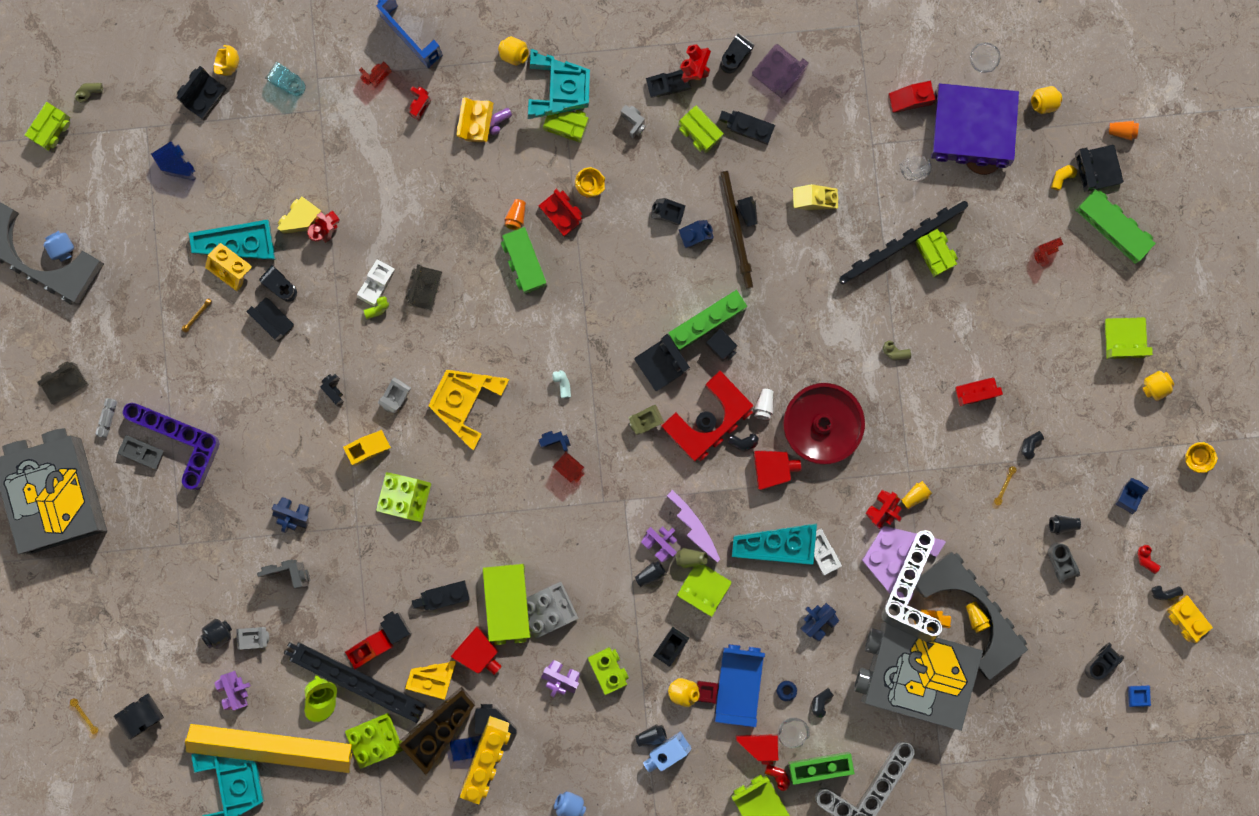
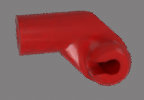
[1138,545,1161,574]
[764,765,790,791]

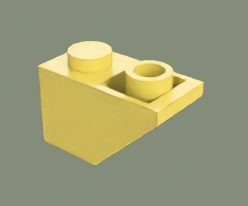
[793,184,838,210]
[277,196,323,234]

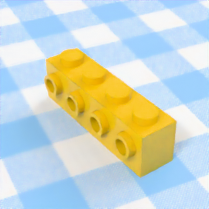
[460,716,511,805]

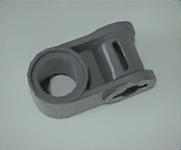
[1048,543,1080,584]

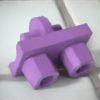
[641,526,677,563]
[541,660,580,697]
[214,671,250,711]

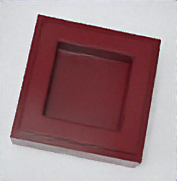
[697,680,718,704]

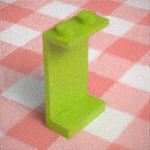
[483,564,531,645]
[731,775,790,816]

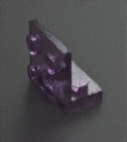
[752,44,809,99]

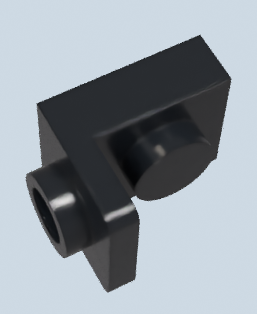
[651,198,686,225]
[320,374,344,407]

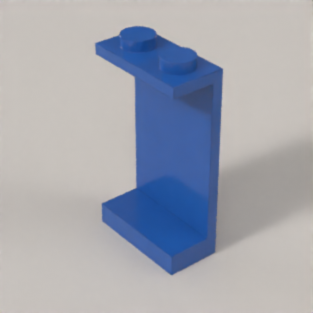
[376,0,443,68]
[714,644,765,727]

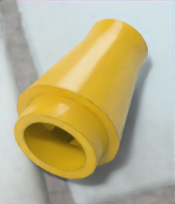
[901,481,932,509]
[965,601,991,633]

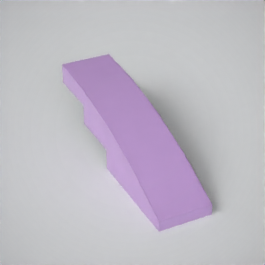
[667,490,720,563]

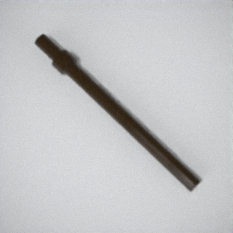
[721,171,753,289]

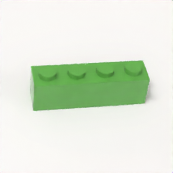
[1075,189,1156,264]
[668,289,748,352]

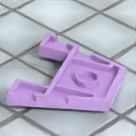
[862,526,946,603]

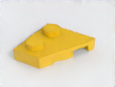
[405,661,456,700]

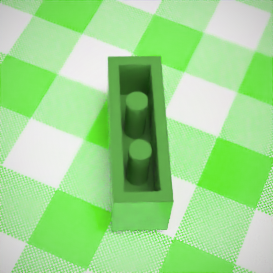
[501,227,547,294]
[788,752,855,785]

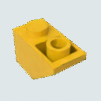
[343,430,391,466]

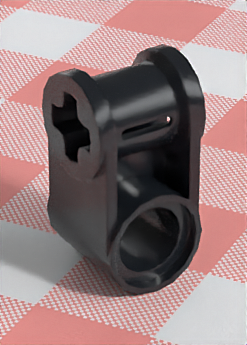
[720,33,755,74]
[259,265,298,302]
[1085,642,1124,680]

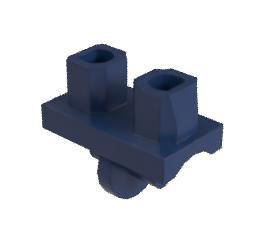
[272,497,310,533]
[800,603,839,641]

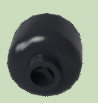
[200,619,232,649]

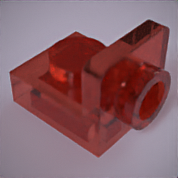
[359,61,392,88]
[1034,237,1064,267]

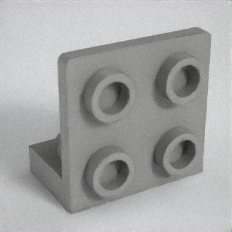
[527,582,578,638]

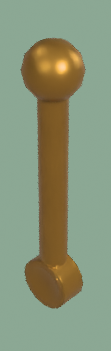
[182,298,212,332]

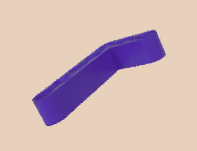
[123,403,220,490]

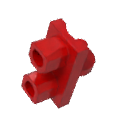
[680,44,711,82]
[307,211,340,243]
[866,490,902,529]

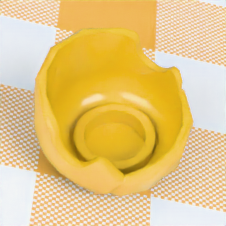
[214,45,240,76]
[575,167,605,198]
[1185,442,1218,473]

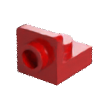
[409,86,431,121]

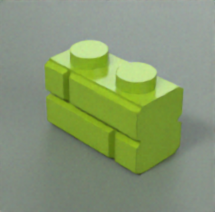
[25,102,70,151]
[678,105,724,153]
[543,110,589,143]
[915,229,958,277]

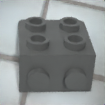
[257,559,311,588]

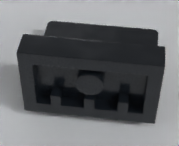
[176,66,227,121]
[1075,145,1124,192]
[634,334,690,391]

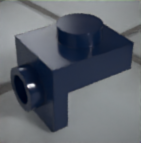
[679,220,714,248]
[538,431,571,453]
[1115,478,1149,515]

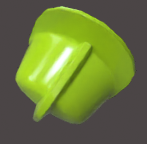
[304,676,337,722]

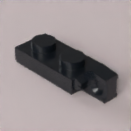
[719,110,775,145]
[412,580,470,611]

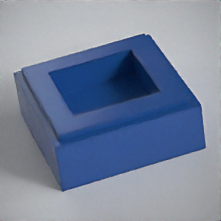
[1128,685,1151,707]

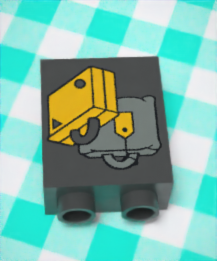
[0,428,107,555]
[854,623,983,731]

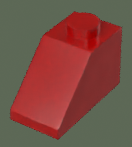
[889,80,935,113]
[345,629,394,669]
[736,734,779,765]

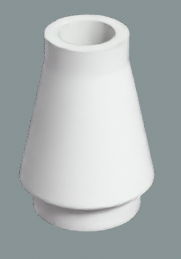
[753,389,774,420]

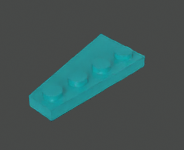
[189,220,276,260]

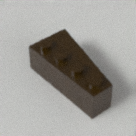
[399,686,475,775]

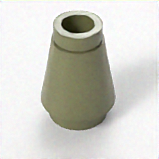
[676,548,708,568]

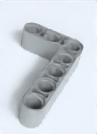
[815,741,914,816]

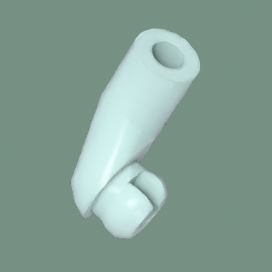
[552,370,571,398]

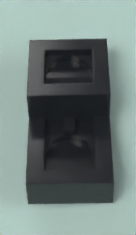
[646,70,692,98]

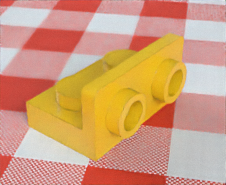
[457,98,494,142]
[205,243,252,291]
[1167,595,1213,643]

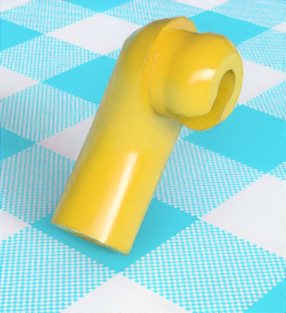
[1051,165,1077,191]

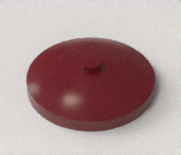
[783,383,865,465]

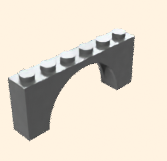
[0,202,104,305]
[915,552,1028,680]

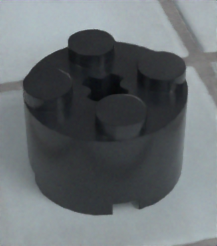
[113,693,164,740]

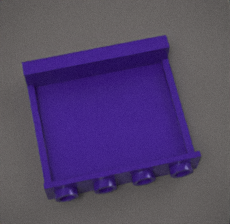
[931,83,1019,168]

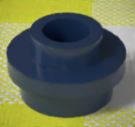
[777,681,797,701]

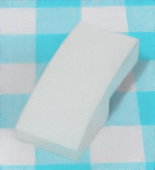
[357,259,395,306]
[814,529,842,575]

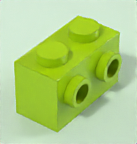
[588,647,629,695]

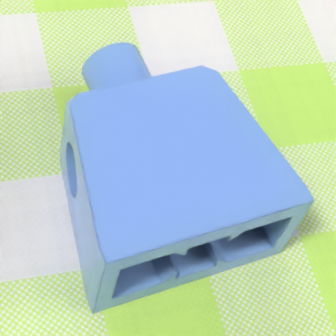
[643,731,692,773]

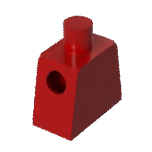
[753,451,802,490]
[451,626,502,675]

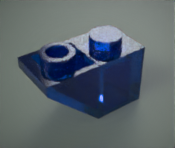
[151,141,196,181]

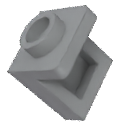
[621,105,646,138]
[378,377,411,413]
[236,627,269,650]

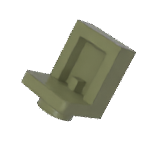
[628,405,664,435]

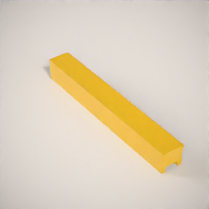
[185,724,352,773]

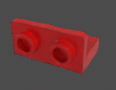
[538,188,583,237]
[955,377,1003,406]

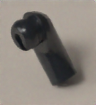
[1021,431,1044,460]
[728,434,759,451]
[1151,585,1183,601]
[812,688,834,718]

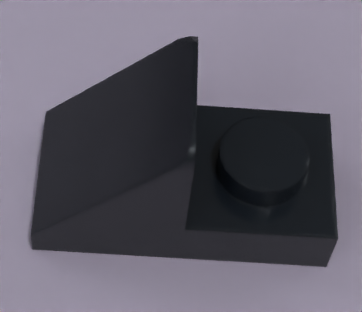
[653,627,689,667]

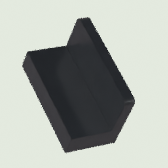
[246,297,294,342]

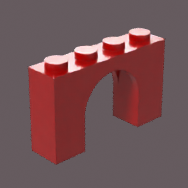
[661,370,754,462]

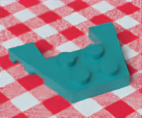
[527,49,590,119]
[191,753,264,816]

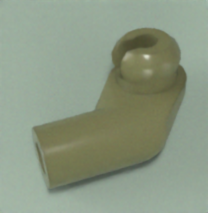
[75,83,103,103]

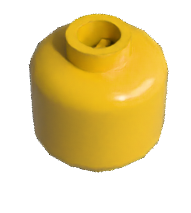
[498,36,529,66]
[1031,86,1062,114]
[1142,371,1175,401]
[668,678,700,707]

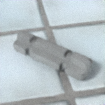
[95,398,117,438]

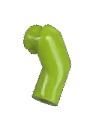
[363,296,389,320]

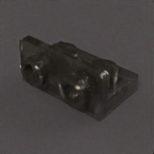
[405,264,443,311]
[37,361,89,405]

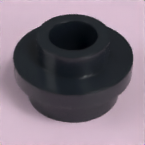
[696,411,716,432]

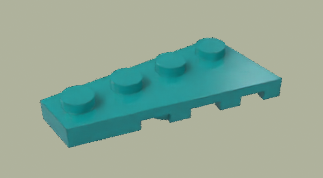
[732,523,817,565]

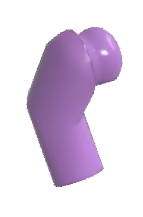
[489,108,512,135]

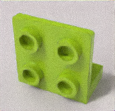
[1105,317,1153,359]
[376,472,431,522]
[677,564,732,617]
[345,713,404,769]

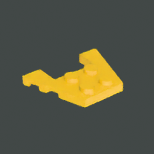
[428,370,510,450]

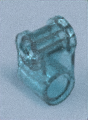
[265,62,306,96]

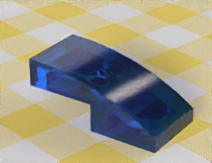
[450,734,483,762]

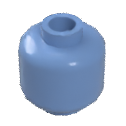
[43,231,74,262]
[554,791,586,816]

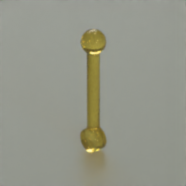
[994,466,1017,505]
[70,698,99,734]

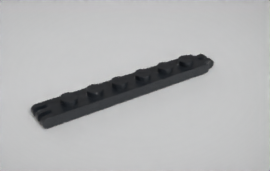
[839,201,968,285]
[284,642,426,723]

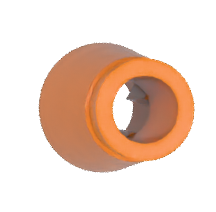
[1109,121,1139,141]
[504,199,526,230]

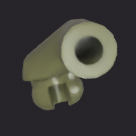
[883,341,911,361]

